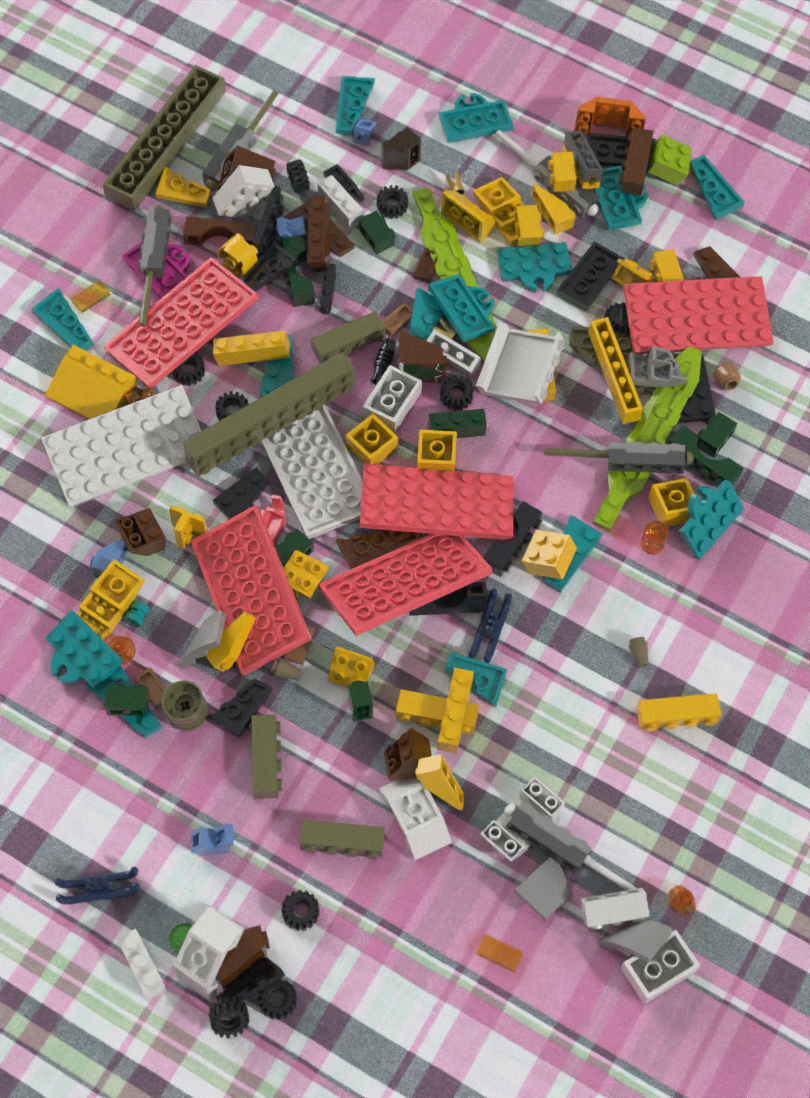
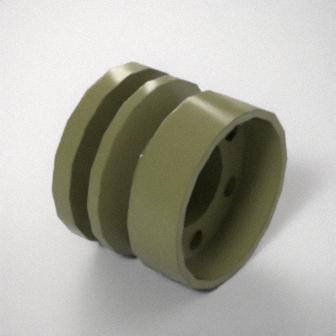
[162,680,208,731]

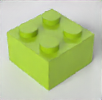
[648,134,692,185]

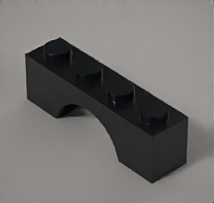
[483,501,543,577]
[409,582,487,616]

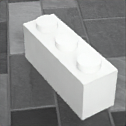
[318,175,363,230]
[427,329,482,378]
[580,888,650,929]
[117,928,166,1000]

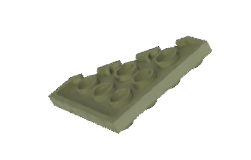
[569,327,644,395]

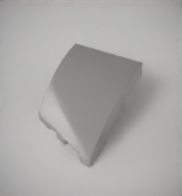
[627,346,687,387]
[177,611,226,668]
[515,857,572,921]
[598,920,672,963]

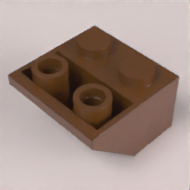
[114,508,166,556]
[384,728,432,781]

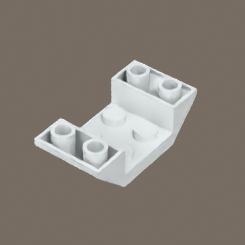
[480,776,565,862]
[378,778,452,861]
[173,906,244,1001]

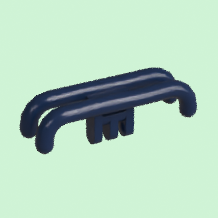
[468,588,512,663]
[54,867,140,905]

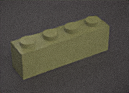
[311,311,386,364]
[251,714,282,799]
[299,819,385,859]

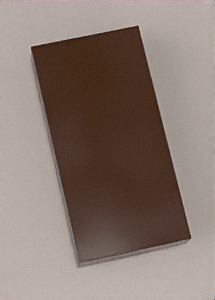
[413,248,438,283]

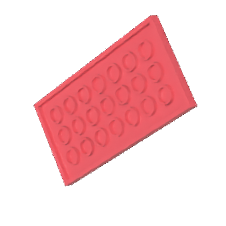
[103,257,259,390]
[623,276,774,354]
[359,463,513,540]
[191,505,312,676]
[318,534,493,636]

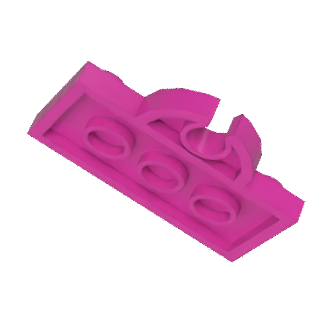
[122,241,190,299]

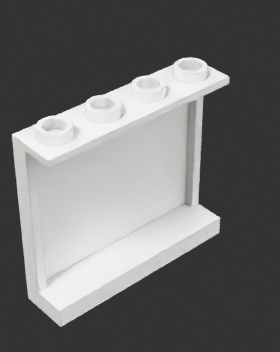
[476,322,565,405]

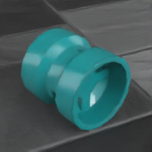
[124,600,150,627]

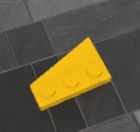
[156,167,211,208]

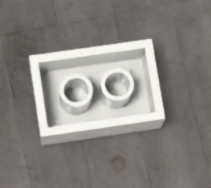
[213,165,274,219]
[362,365,422,434]
[620,930,700,1005]

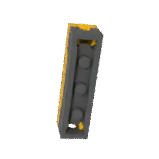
[562,131,603,189]

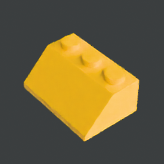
[441,191,495,243]

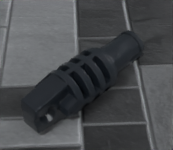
[370,338,396,385]

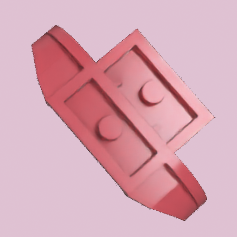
[248,494,287,546]

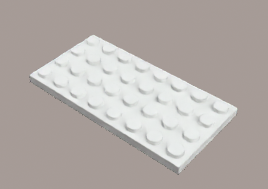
[41,385,202,508]
[260,404,362,539]

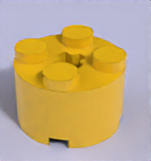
[217,234,258,277]

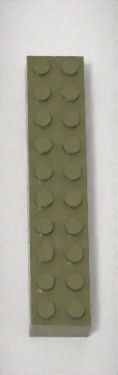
[102,65,226,211]
[182,352,355,477]

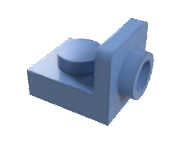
[353,118,377,146]

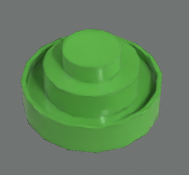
[169,923,193,954]

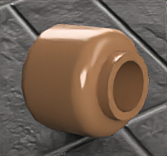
[714,363,741,390]

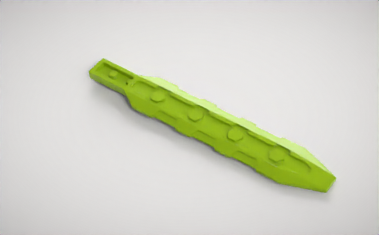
[412,187,497,362]
[593,346,702,532]

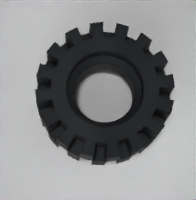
[286,159,310,193]
[377,185,408,219]
[172,352,205,386]
[440,375,474,411]
[215,391,249,421]
[281,890,319,931]
[258,978,297,1020]
[209,996,250,1038]

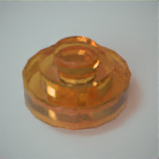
[108,636,136,665]
[669,885,696,916]

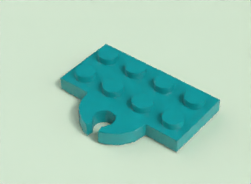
[439,93,514,143]
[592,165,649,231]
[496,242,572,293]
[428,274,495,342]
[679,480,745,560]
[45,610,124,690]

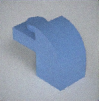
[276,217,308,241]
[191,823,235,855]

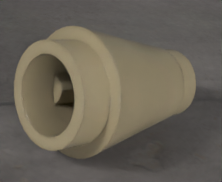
[628,637,649,667]
[270,658,301,681]

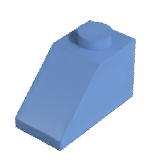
[90,539,128,577]

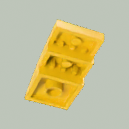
[473,177,525,247]
[77,559,145,641]

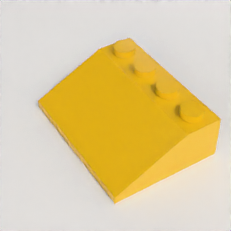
[45,345,137,420]

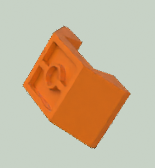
[574,96,646,136]

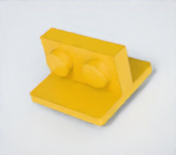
[611,258,655,286]
[169,505,207,550]
[284,550,329,600]
[327,646,375,688]

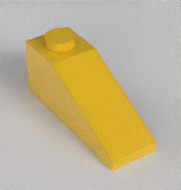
[531,184,576,235]
[206,611,256,672]
[415,754,464,810]

